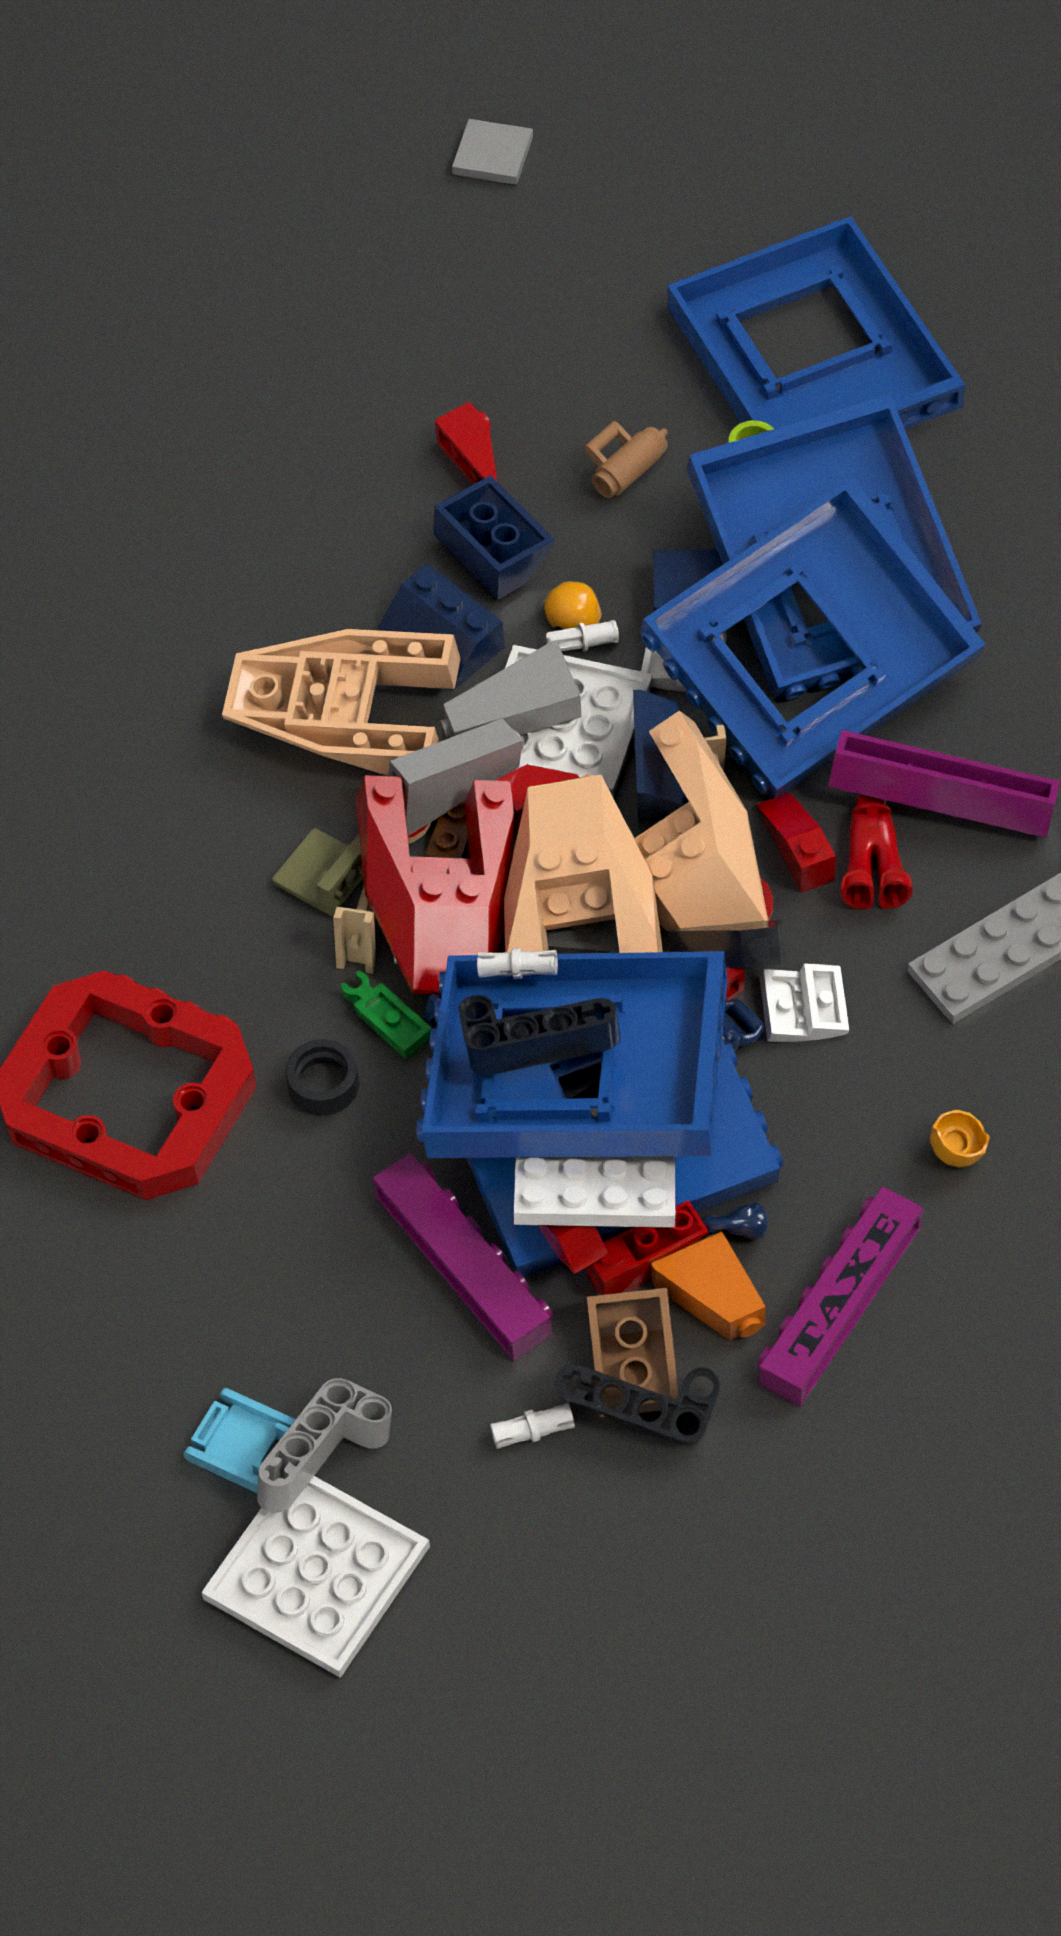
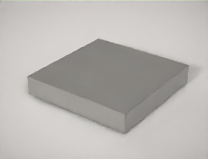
[452,119,533,185]

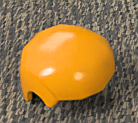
[543,581,602,630]
[930,1109,990,1168]

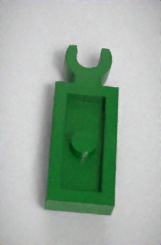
[341,971,432,1059]

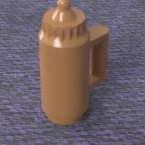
[584,421,668,498]

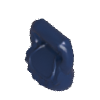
[722,999,764,1051]
[701,1202,767,1239]

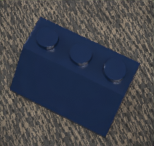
[433,475,555,600]
[378,563,505,690]
[633,690,689,821]

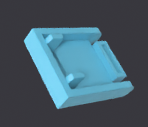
[183,1388,296,1493]

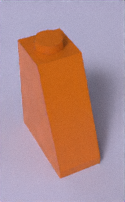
[651,1232,766,1341]

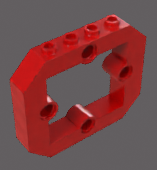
[0,970,257,1200]

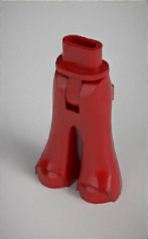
[840,795,913,909]

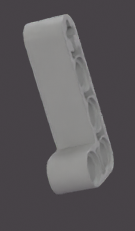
[257,1378,392,1512]

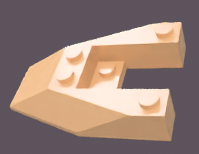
[222,629,461,776]
[581,711,768,931]
[504,775,663,953]

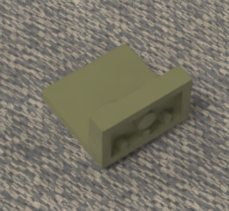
[272,828,363,916]

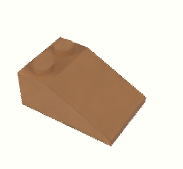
[587,1288,679,1417]

